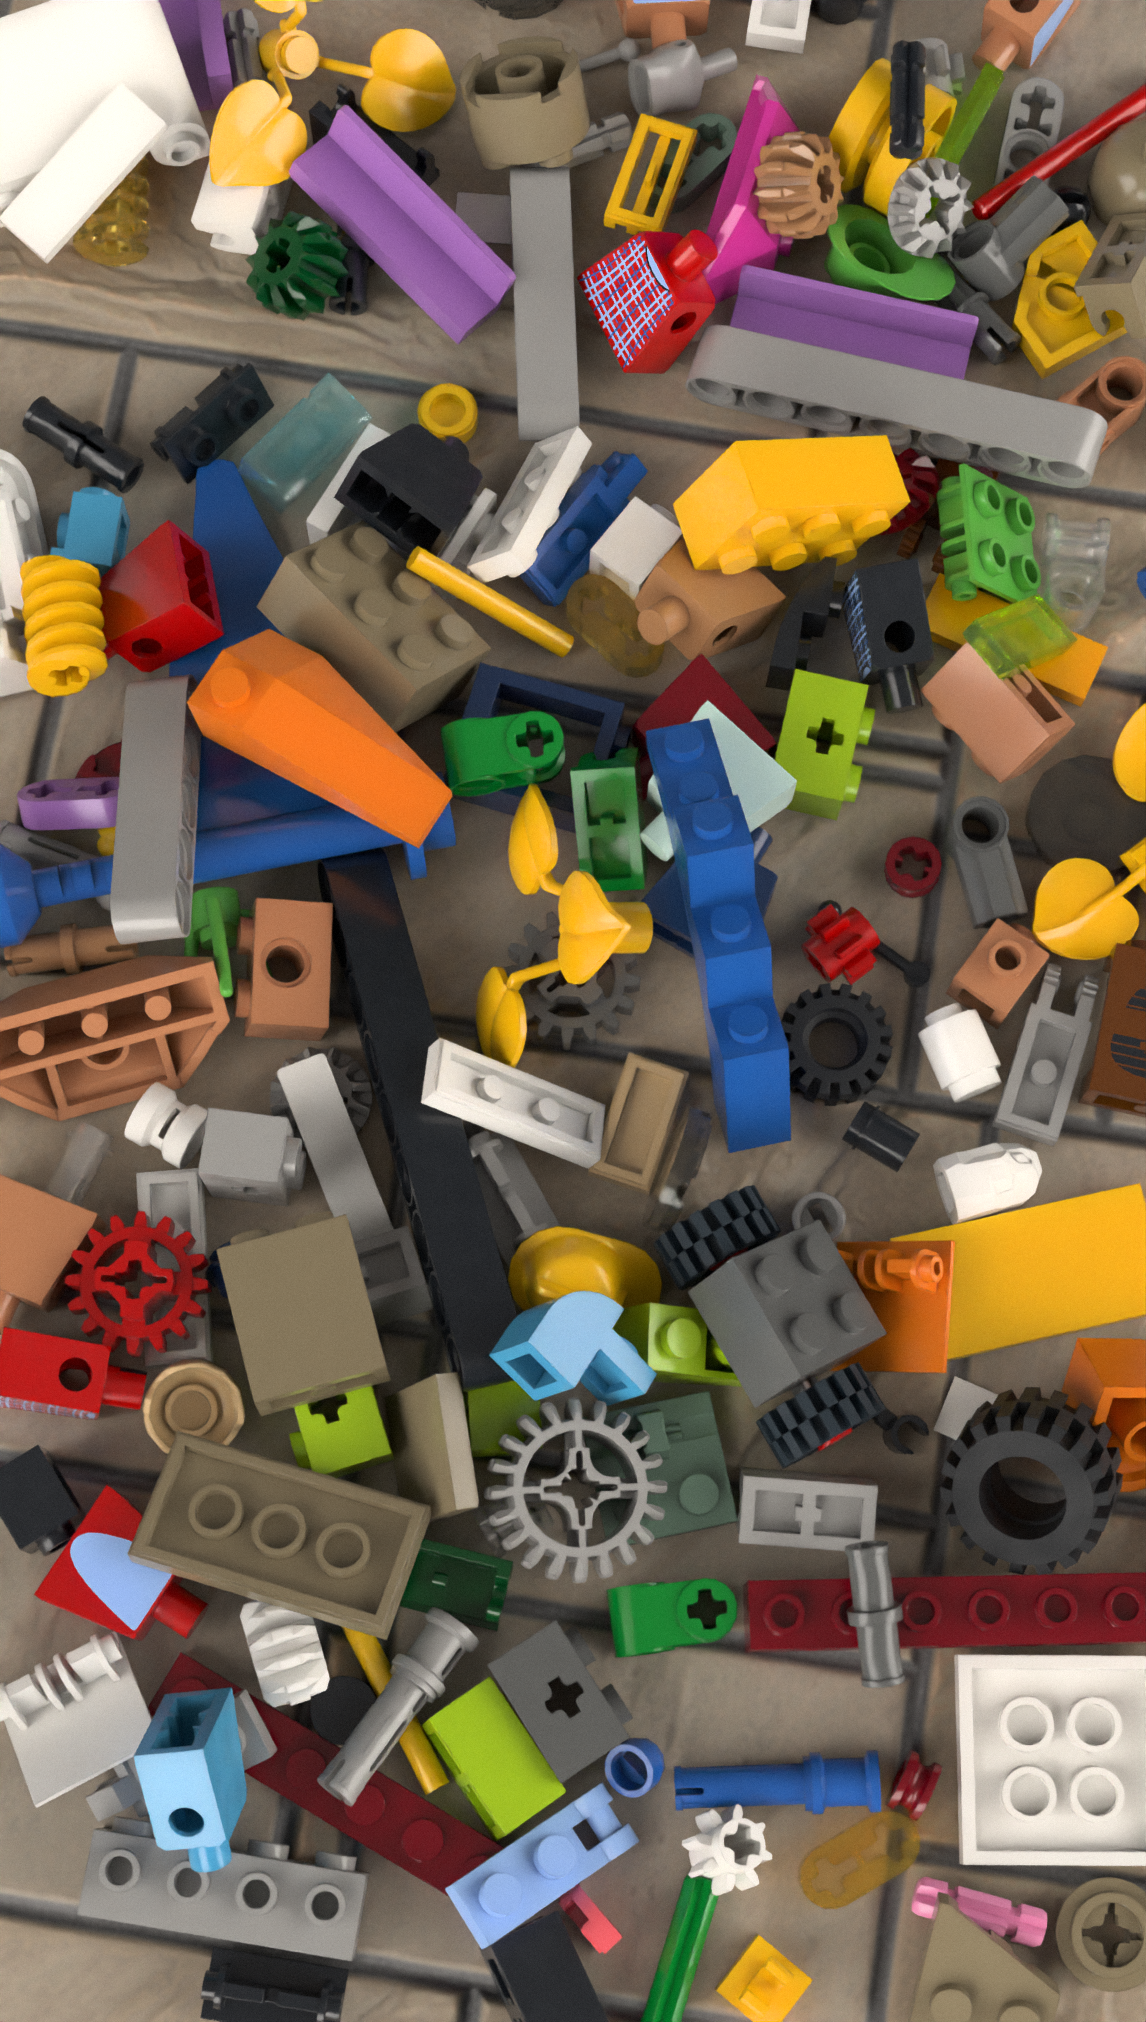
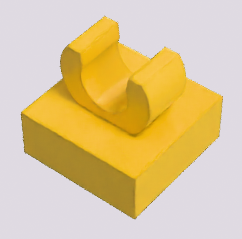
[715,1934,813,2022]

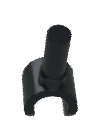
[872,1408,929,1454]

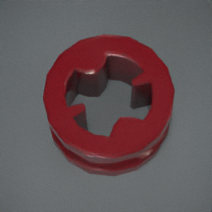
[884,836,942,898]
[885,1750,942,1821]

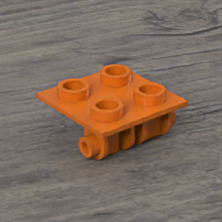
[829,1240,955,1373]

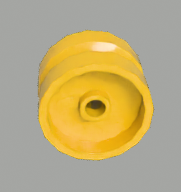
[829,58,957,217]

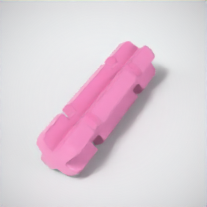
[912,1877,1047,1947]

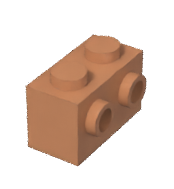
[920,632,1076,784]

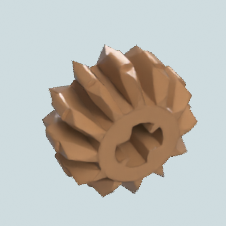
[753,131,844,239]

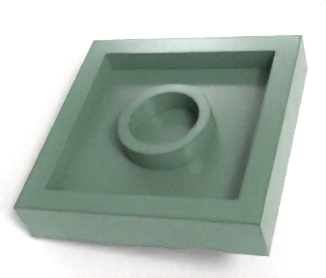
[582,1391,738,1545]

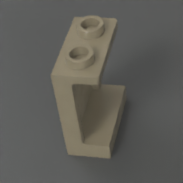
[216,1212,391,1416]

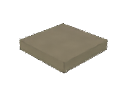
[385,1372,479,1525]

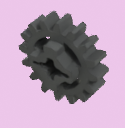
[503,911,641,1050]

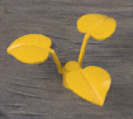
[209,0,456,186]
[1032,703,1146,960]
[476,783,653,1068]

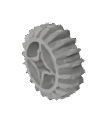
[484,1398,668,1583]

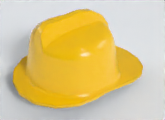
[508,1226,662,1311]

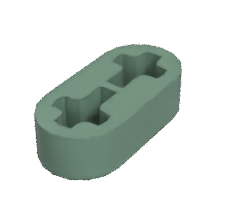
[644,113,737,214]

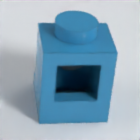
[50,487,130,577]

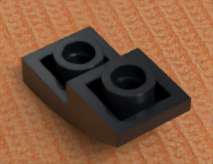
[765,556,845,691]

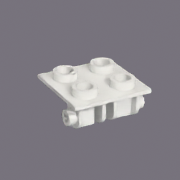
[0,1631,152,1808]

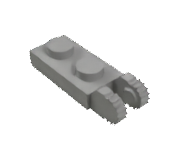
[992,962,1100,1146]

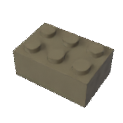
[257,520,492,732]

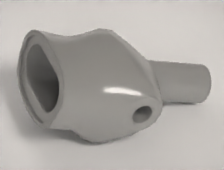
[628,39,738,117]

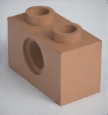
[234,898,333,1041]

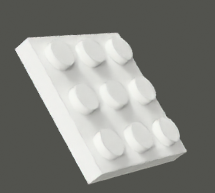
[954,1655,1146,1866]

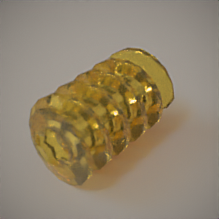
[73,156,149,267]

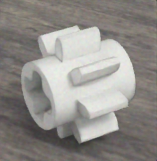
[682,1804,772,1896]

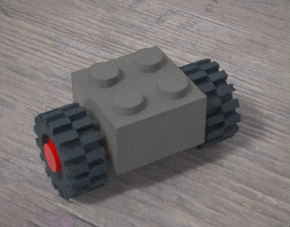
[653,1185,887,1469]

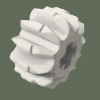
[240,1600,330,1707]

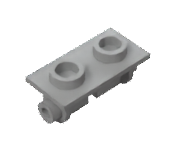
[467,1130,560,1268]

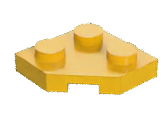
[1011,220,1128,380]

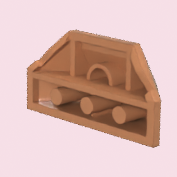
[0,955,230,1122]

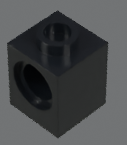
[0,1445,86,1556]

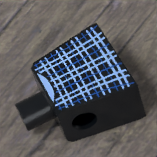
[842,558,934,714]

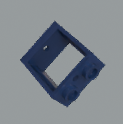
[444,662,632,833]

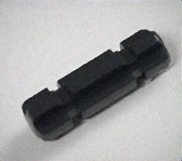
[889,40,926,160]

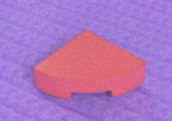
[558,1884,622,1954]

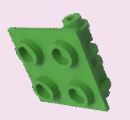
[937,463,1041,613]

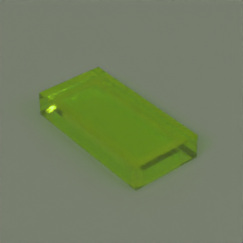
[962,594,1078,681]

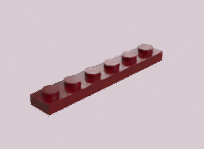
[147,1652,505,1897]

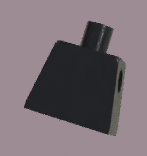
[334,423,483,557]

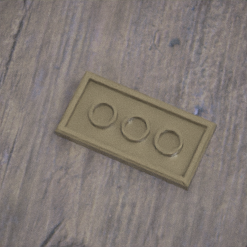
[128,1431,432,1640]

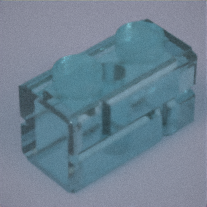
[238,373,372,514]

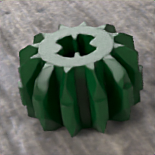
[245,211,349,321]

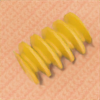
[20,555,108,697]

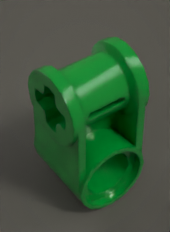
[440,711,566,797]
[606,1578,737,1658]

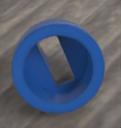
[605,1738,665,1798]

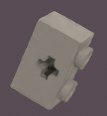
[198,1107,307,1207]

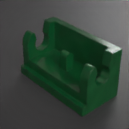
[399,1539,514,1631]

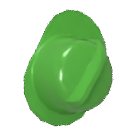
[824,204,956,301]

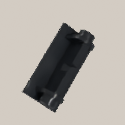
[150,363,274,485]
[200,1946,349,2022]

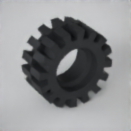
[781,983,893,1106]

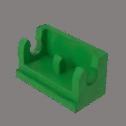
[570,747,649,892]

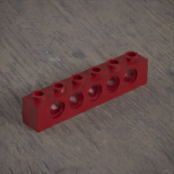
[743,1572,1146,1653]

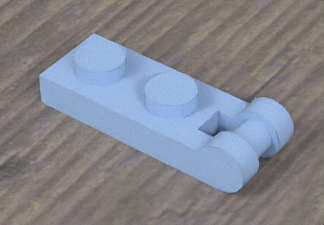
[445,1782,640,1949]

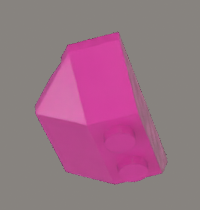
[702,74,801,305]

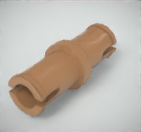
[4,923,139,977]

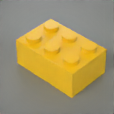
[673,435,911,574]

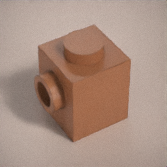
[946,918,1050,1030]

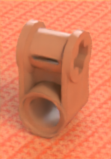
[1055,356,1146,456]

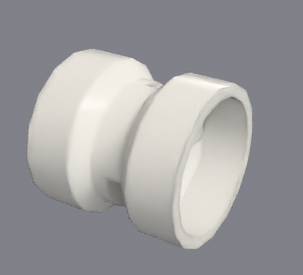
[124,1082,208,1169]

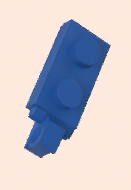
[519,451,648,607]

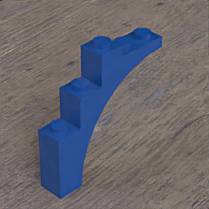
[646,718,791,1153]

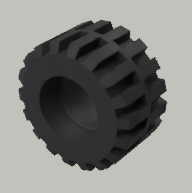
[940,1387,1123,1575]

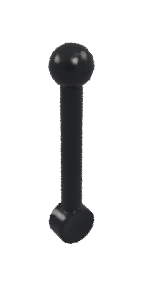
[818,900,930,988]

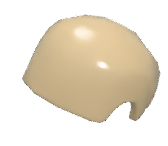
[142,1359,245,1453]

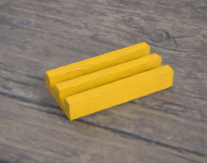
[604,113,698,235]

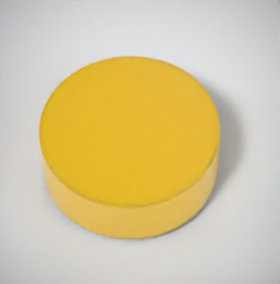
[417,383,478,443]

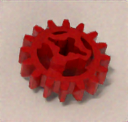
[65,1211,212,1358]

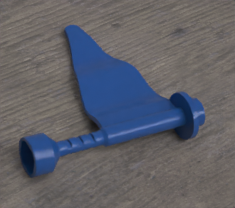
[0,459,456,949]

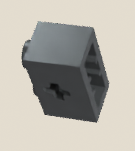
[487,1620,633,1783]

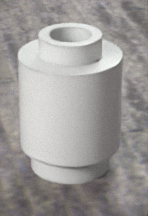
[918,1003,1002,1103]

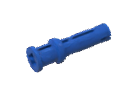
[674,1750,881,1815]

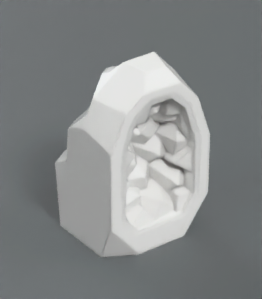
[933,1143,1042,1225]

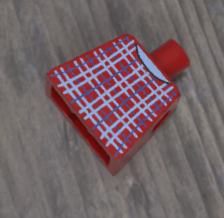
[577,229,718,374]
[0,1327,147,1420]

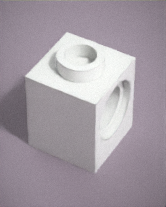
[589,496,683,608]

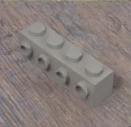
[77,1816,370,1961]

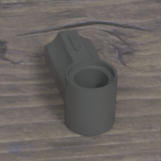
[948,175,1069,302]
[943,796,1029,929]

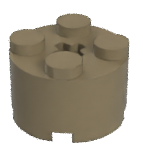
[460,36,590,170]

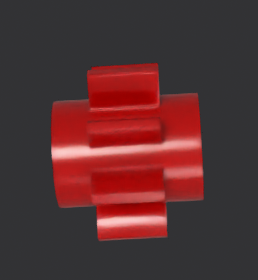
[801,904,880,985]

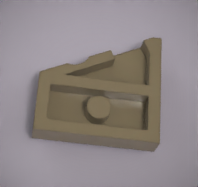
[908,1892,1061,2022]

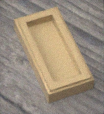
[588,1052,689,1195]

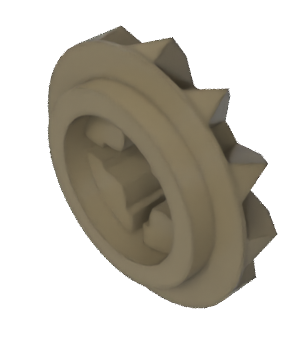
[1053,1877,1146,1992]

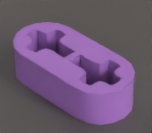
[17,777,119,831]

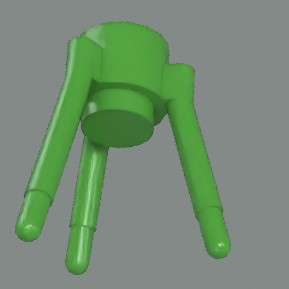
[184,886,273,997]

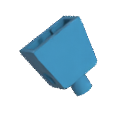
[134,1687,247,1872]

